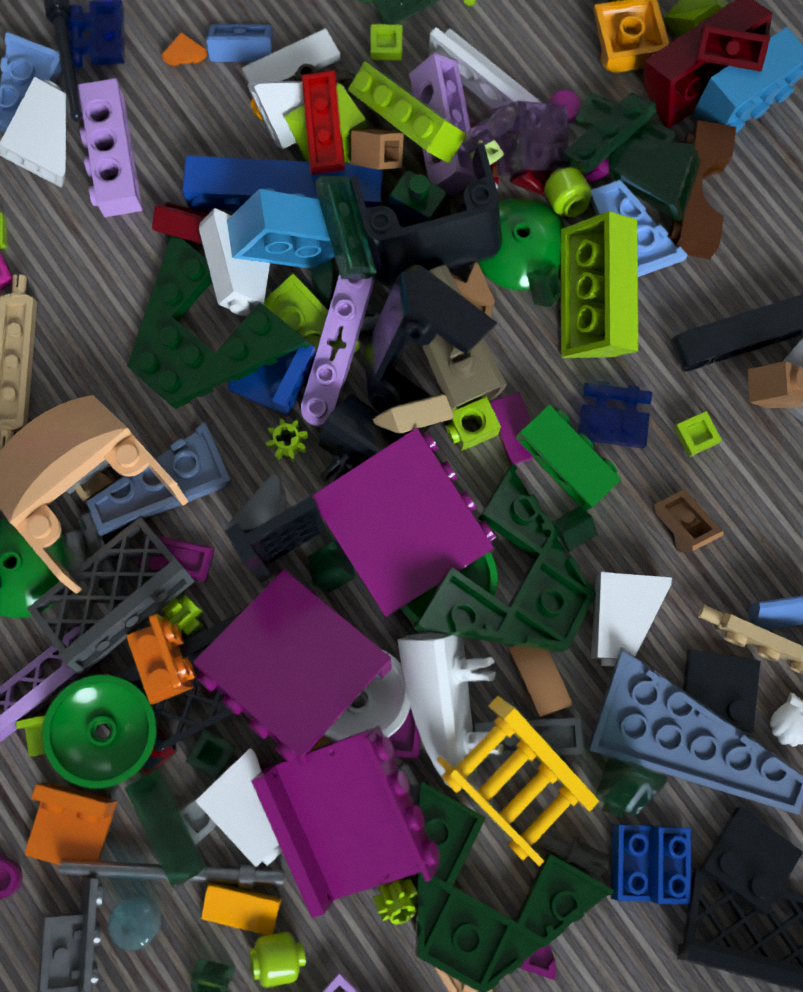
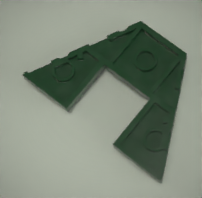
[127,235,311,409]
[413,464,596,652]
[415,782,614,992]

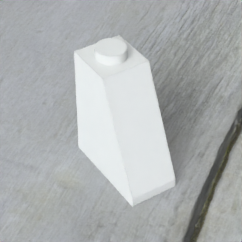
[0,77,66,188]
[247,81,347,149]
[199,208,270,316]
[591,572,672,667]
[195,748,282,867]

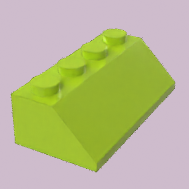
[561,211,638,358]

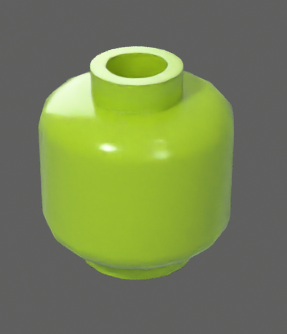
[544,167,592,217]
[249,932,306,988]

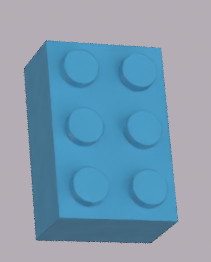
[693,27,803,133]
[227,188,354,270]

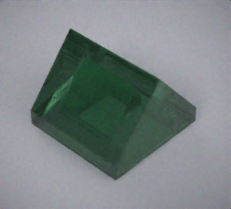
[527,265,561,307]
[552,506,598,552]
[191,959,235,992]

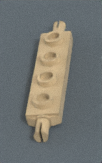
[0,274,37,450]
[698,604,803,675]

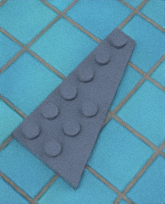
[588,647,803,815]

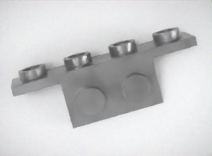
[37,876,103,992]

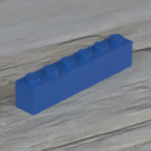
[183,156,383,217]

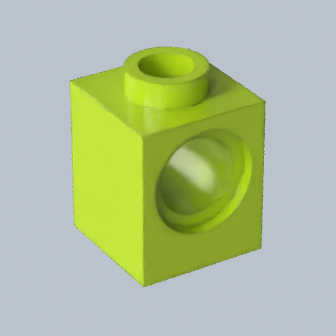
[445,397,501,451]

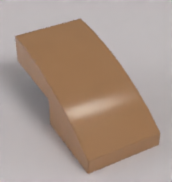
[508,645,572,719]

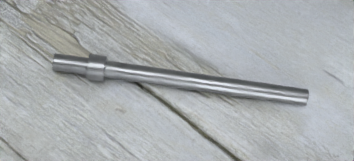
[59,859,284,889]

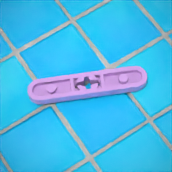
[301,262,374,427]

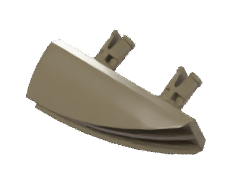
[422,265,507,411]

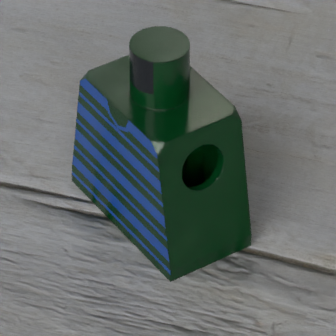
[386,170,451,227]

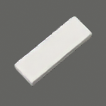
[242,29,341,84]

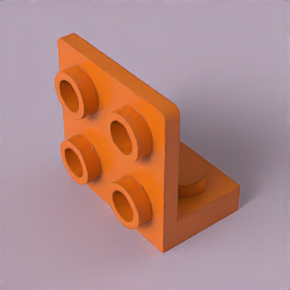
[126,614,196,705]
[25,782,118,865]

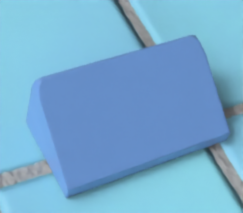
[207,24,273,62]
[748,595,803,630]

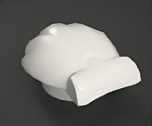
[770,692,803,746]

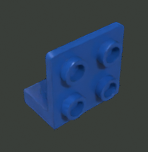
[228,345,316,417]

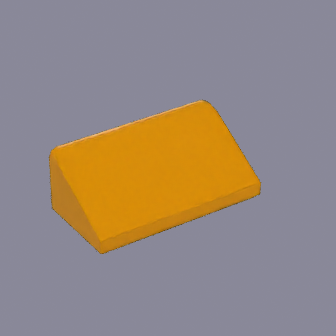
[201,882,282,935]

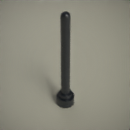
[44,0,83,122]

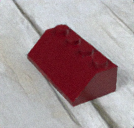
[644,0,773,129]

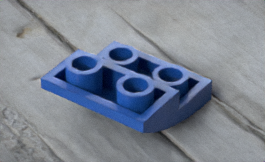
[611,823,691,904]

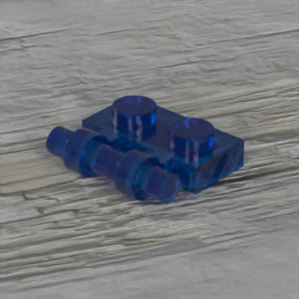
[67,0,125,68]
[578,381,652,449]

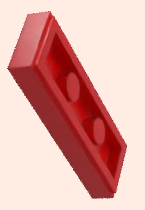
[302,70,345,175]

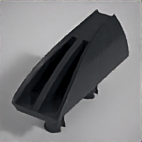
[319,393,404,482]

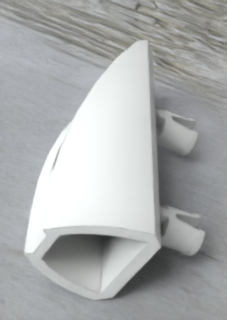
[398,632,504,786]

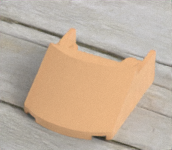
[0,395,188,594]

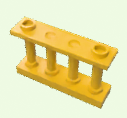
[435,696,599,866]

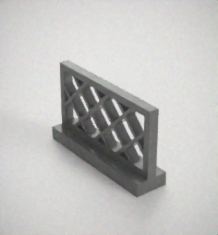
[27,517,195,676]

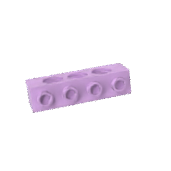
[409,53,477,196]
[78,78,143,217]

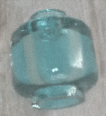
[108,895,162,951]

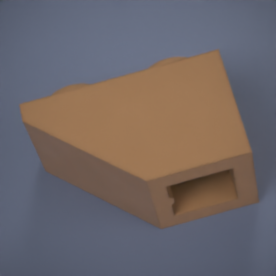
[351,128,404,170]
[748,361,803,408]

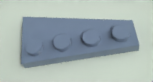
[86,422,232,536]

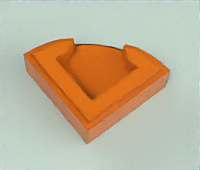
[161,33,207,66]

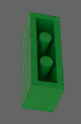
[515,404,621,512]

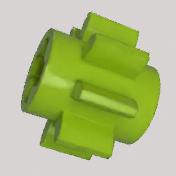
[266,418,309,462]
[162,594,204,637]
[372,878,418,924]

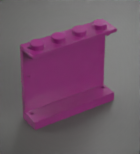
[312,428,496,617]
[193,570,392,767]
[251,726,440,918]

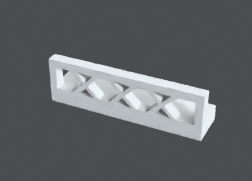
[429,27,545,133]

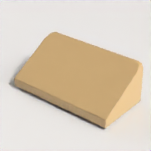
[373,394,453,433]

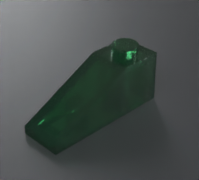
[595,758,668,818]

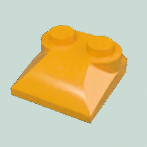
[593,0,669,73]

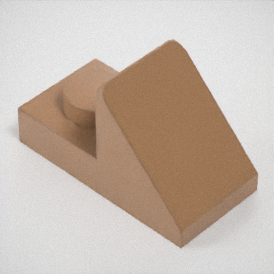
[451,262,495,317]
[654,490,724,552]

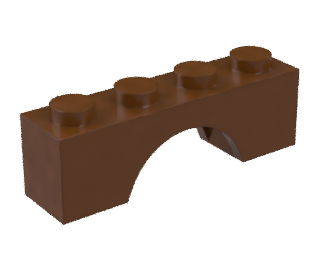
[669,120,736,259]

